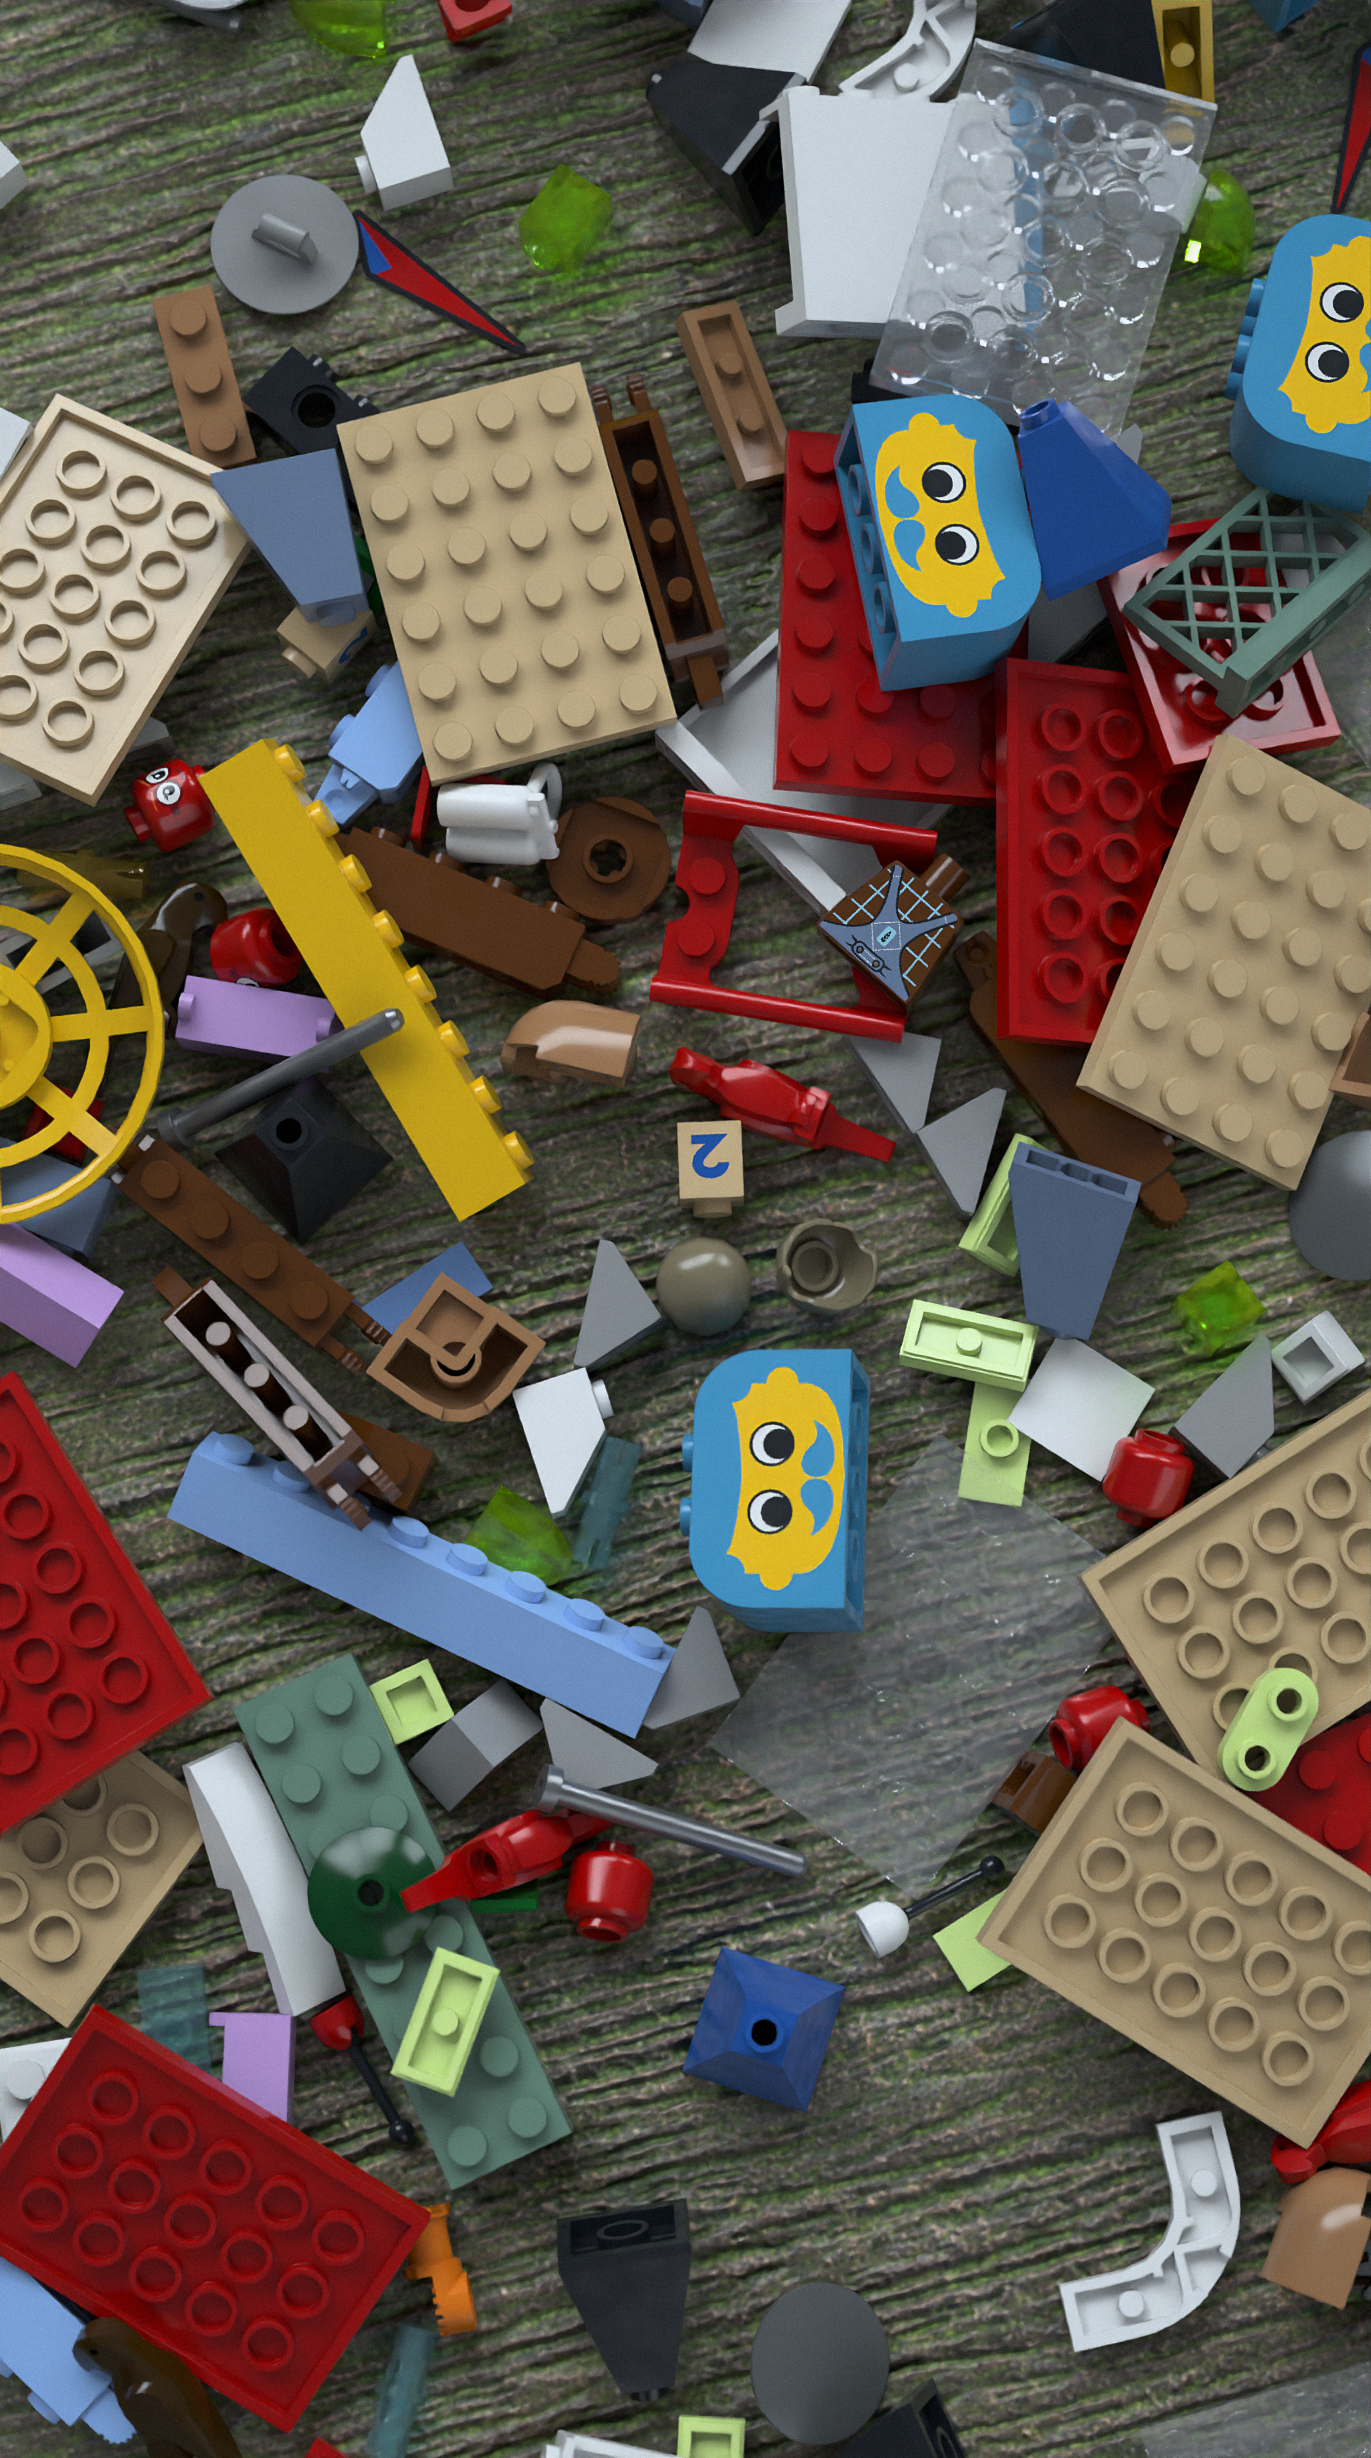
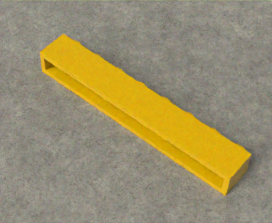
[197,739,535,1222]

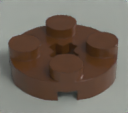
[545,796,672,925]

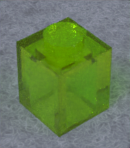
[518,163,613,277]
[1170,1259,1267,1359]

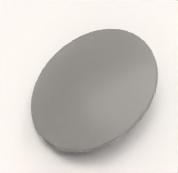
[211,175,359,315]

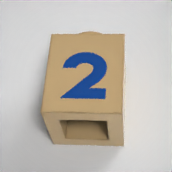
[276,607,378,685]
[677,1120,744,1218]

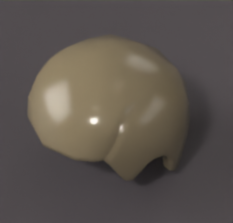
[776,1218,878,1316]
[656,1235,751,1337]

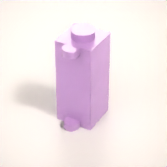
[175,975,345,1074]
[0,1223,124,1368]
[209,2012,297,2126]

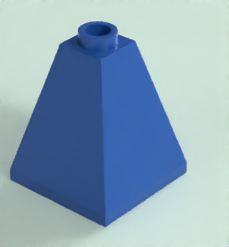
[1018,398,1172,601]
[682,1947,846,2112]

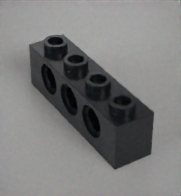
[241,346,381,520]

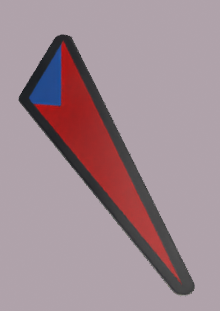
[1331,41,1371,215]
[352,210,526,354]

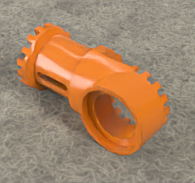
[403,2202,478,2337]

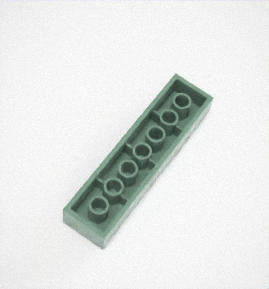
[232,1653,575,2190]

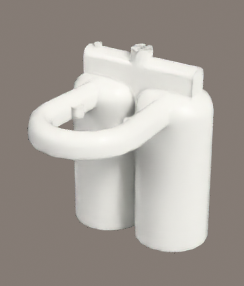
[437,762,562,865]

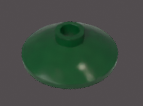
[307,1827,439,1960]

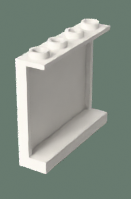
[759,86,1027,342]
[655,629,956,917]

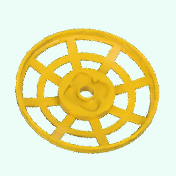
[0,843,165,1226]

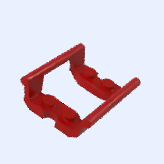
[649,790,939,1043]

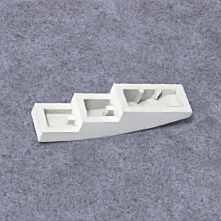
[182,1742,346,2017]

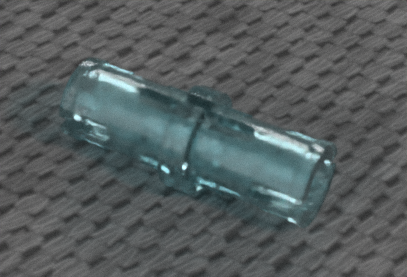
[568,1435,644,1570]
[363,2321,439,2458]

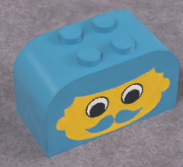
[1223,214,1371,515]
[833,394,1041,692]
[680,1349,870,1632]

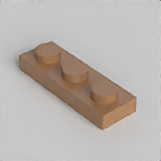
[152,285,259,470]
[674,300,788,492]

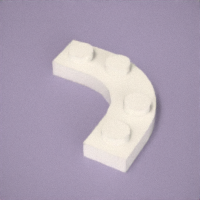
[838,0,977,102]
[1058,2110,1240,2352]

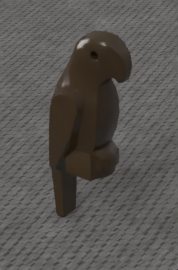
[95,880,229,1098]
[72,2317,243,2458]

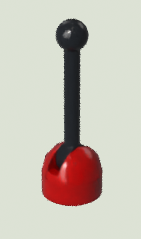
[307,1994,415,2145]

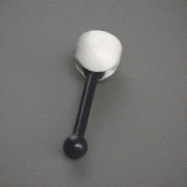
[854,1856,1005,1959]

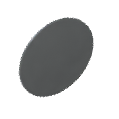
[1288,1130,1371,1281]
[750,2282,889,2445]

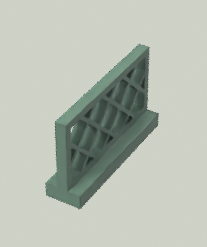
[1122,486,1371,719]

